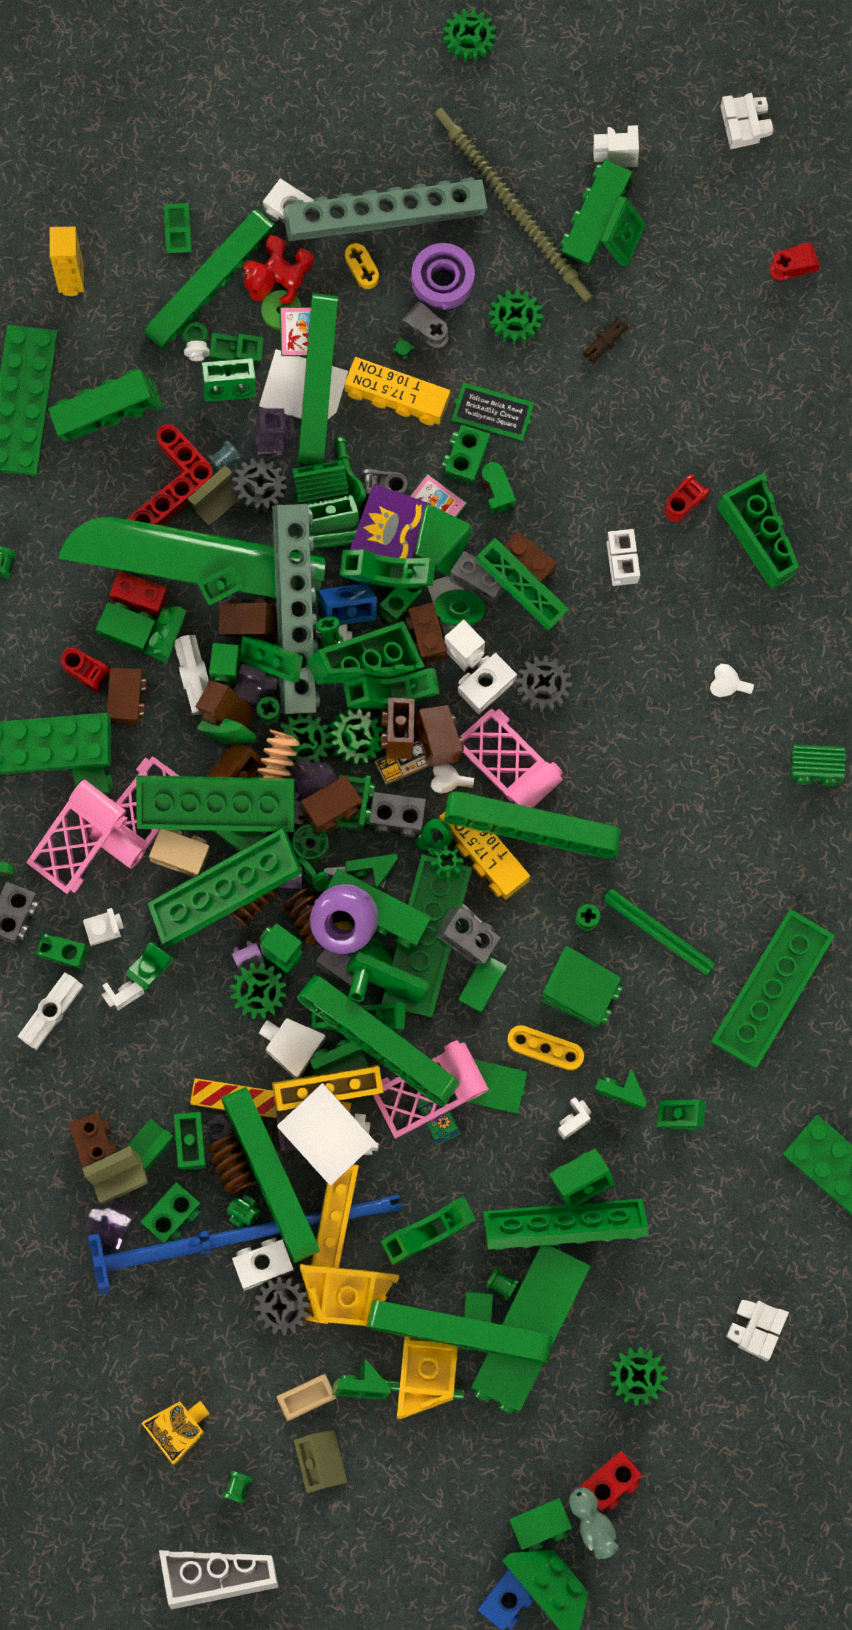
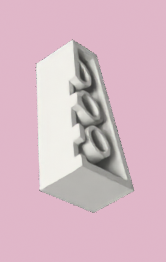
[159,1550,279,1609]

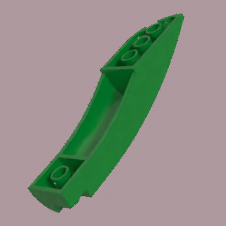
[58,517,325,607]

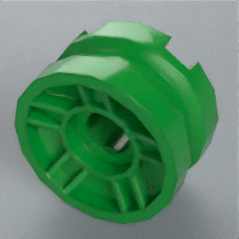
[292,824,329,863]

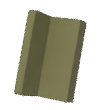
[187,465,239,526]
[82,1146,148,1205]
[294,1430,347,1493]

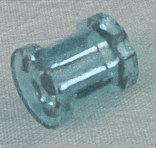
[207,440,241,471]

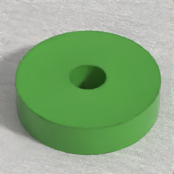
[261,290,301,330]

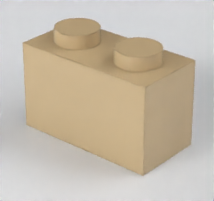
[149,829,210,877]

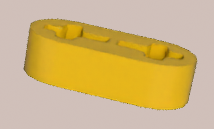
[345,243,379,289]

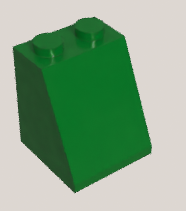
[541,946,623,1029]

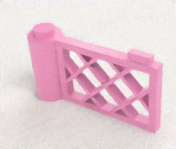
[460,708,563,808]
[88,756,179,869]
[26,780,127,894]
[373,1040,489,1139]

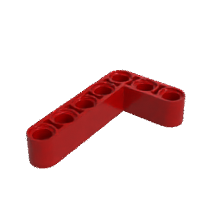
[127,424,213,526]

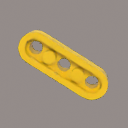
[507,1025,584,1071]

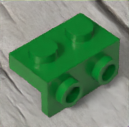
[144,606,186,664]
[335,775,375,832]
[310,1038,368,1075]

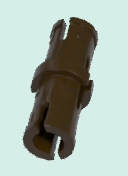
[583,317,629,364]

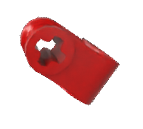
[770,243,820,281]
[664,474,711,522]
[61,648,110,693]

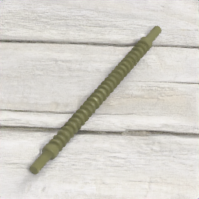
[435,108,593,303]

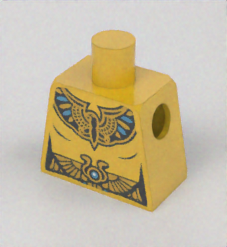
[142,1401,210,1465]

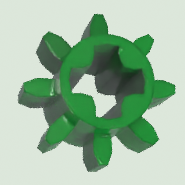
[431,845,463,880]
[227,1194,260,1229]

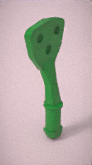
[335,436,366,509]

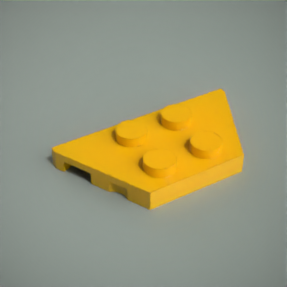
[300,1264,399,1326]
[397,1336,458,1419]

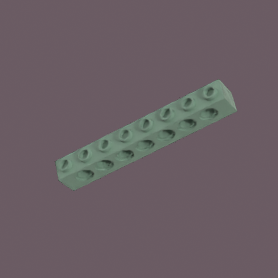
[283,177,488,241]
[272,504,320,714]

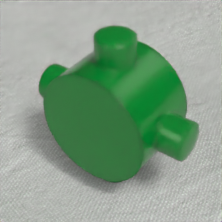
[392,338,414,360]

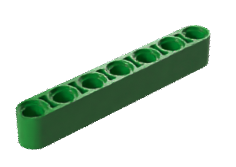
[144,209,277,350]
[298,293,338,465]
[444,792,621,859]
[297,975,460,1107]
[221,1087,320,1263]
[366,1300,553,1364]

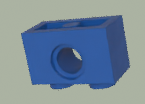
[318,583,377,625]
[477,1569,534,1630]

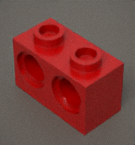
[109,571,168,618]
[579,1451,642,1512]

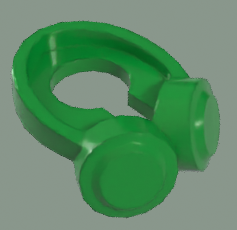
[415,819,453,858]
[297,857,330,893]

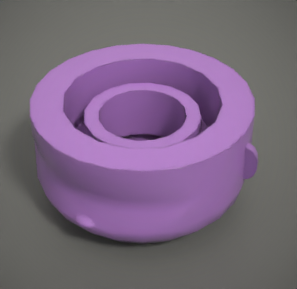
[410,243,475,310]
[310,884,379,954]

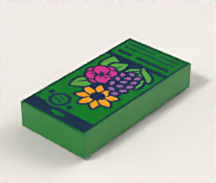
[414,1094,461,1146]

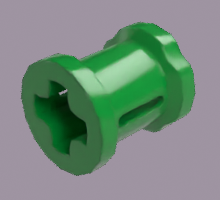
[0,546,17,579]
[316,616,344,649]
[257,697,281,725]
[575,904,600,932]
[485,1267,520,1301]
[221,1470,253,1504]

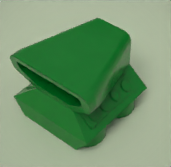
[412,504,473,577]

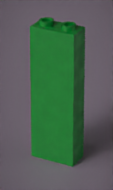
[471,1245,591,1415]

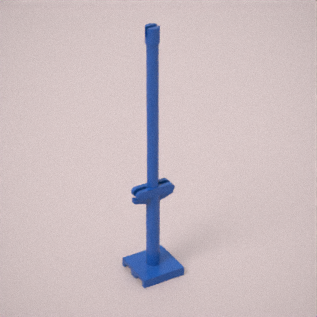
[88,1194,402,1296]

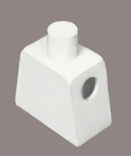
[259,1019,326,1079]

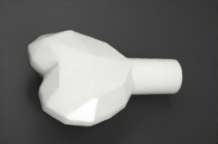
[710,664,754,697]
[431,764,474,794]

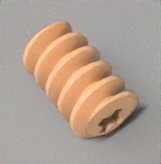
[257,729,300,778]

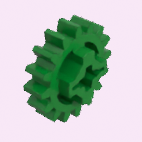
[443,8,496,62]
[488,289,543,345]
[327,708,383,766]
[280,713,332,770]
[229,962,286,1019]
[609,1347,668,1406]

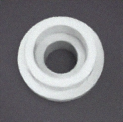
[184,341,210,361]

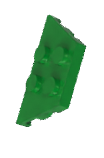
[502,1549,588,1630]

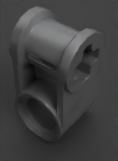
[401,302,449,348]
[361,469,408,500]

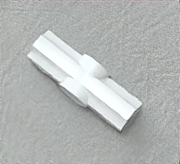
[175,635,209,715]
[18,972,83,1050]

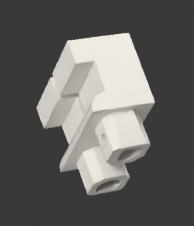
[720,93,773,149]
[593,125,639,167]
[606,529,640,586]
[726,1300,789,1361]

